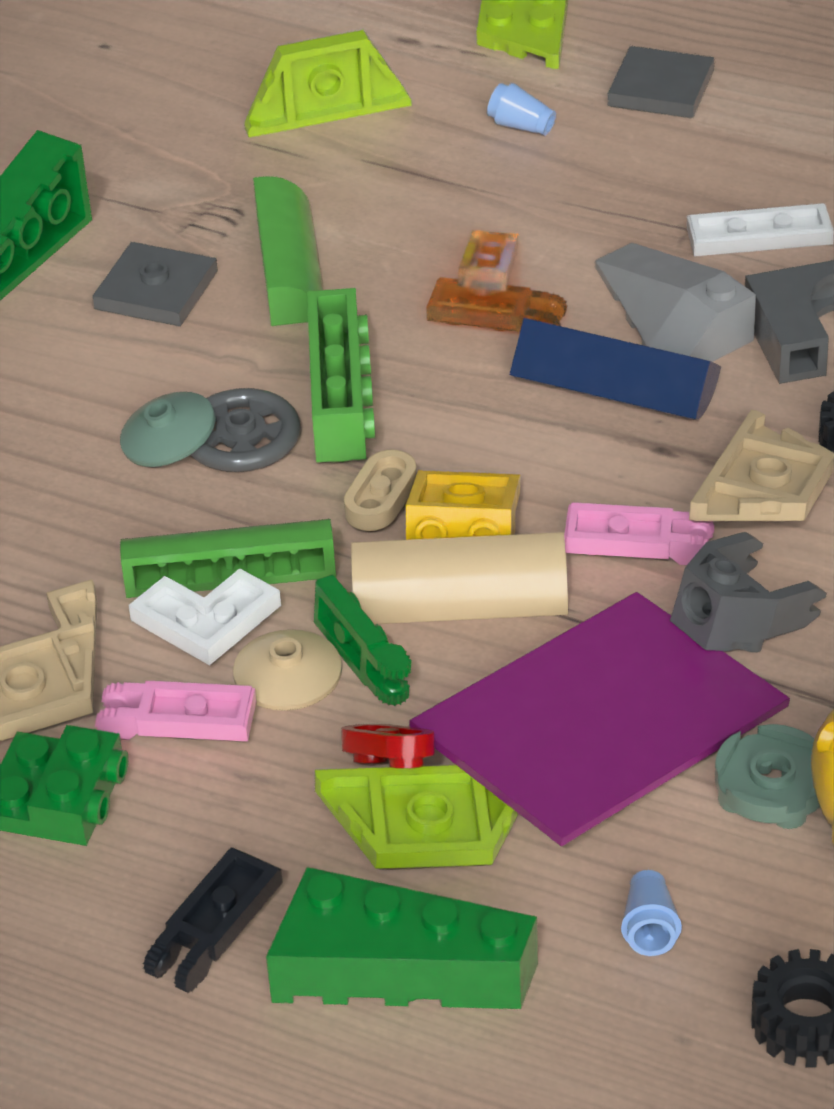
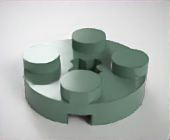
[715,724,820,829]

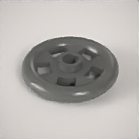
[191,388,301,472]

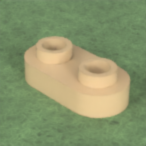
[344,450,417,532]

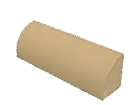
[351,532,568,624]

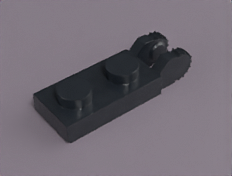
[143,847,283,993]

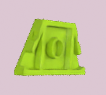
[476,0,568,69]
[244,30,412,138]
[314,765,519,869]

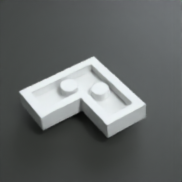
[129,569,281,666]

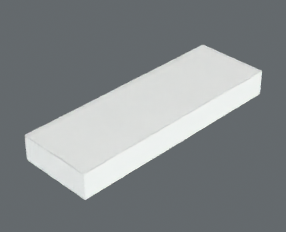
[687,203,834,256]

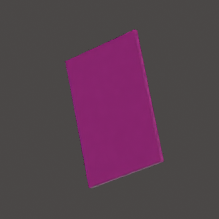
[409,592,790,847]

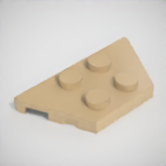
[689,409,834,521]

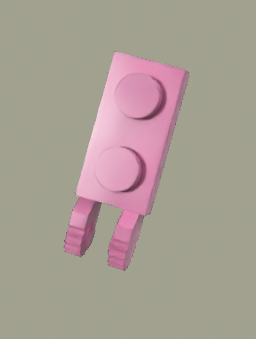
[564,503,715,565]
[95,681,256,741]

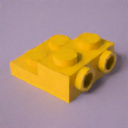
[406,470,520,540]

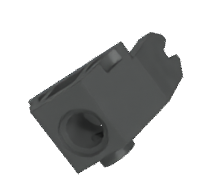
[670,532,827,652]

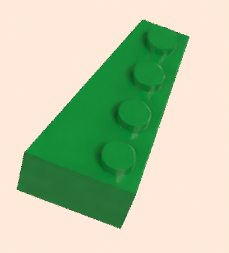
[0,130,92,301]

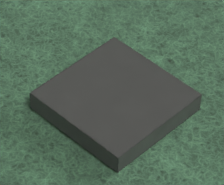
[608,46,714,118]

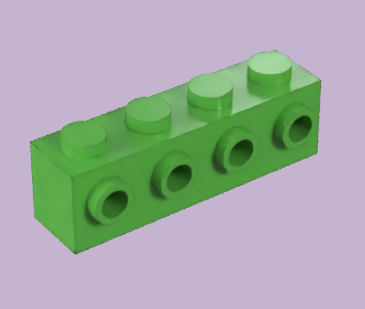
[307,288,375,463]

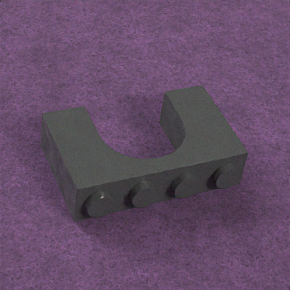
[745,260,834,384]

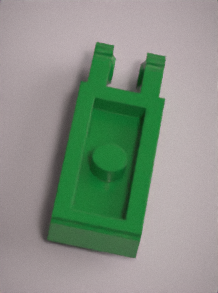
[314,574,412,706]

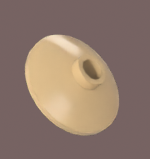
[233,629,342,711]

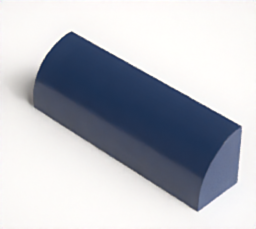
[509,318,721,420]

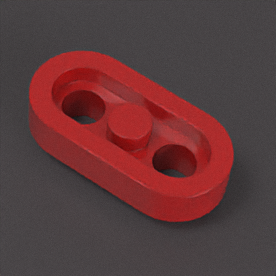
[341,724,435,768]

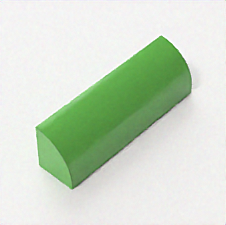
[253,176,323,326]
[120,519,336,598]

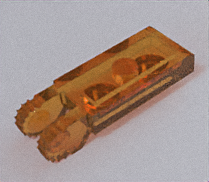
[426,277,568,332]

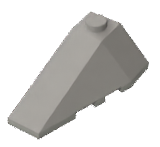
[595,243,756,362]

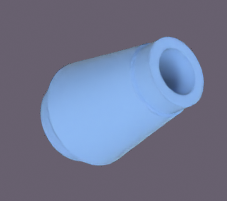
[487,83,556,136]
[621,870,681,956]

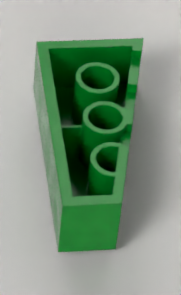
[266,867,538,1009]

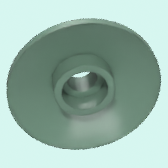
[120,391,216,467]

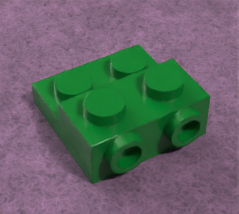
[0,725,129,846]

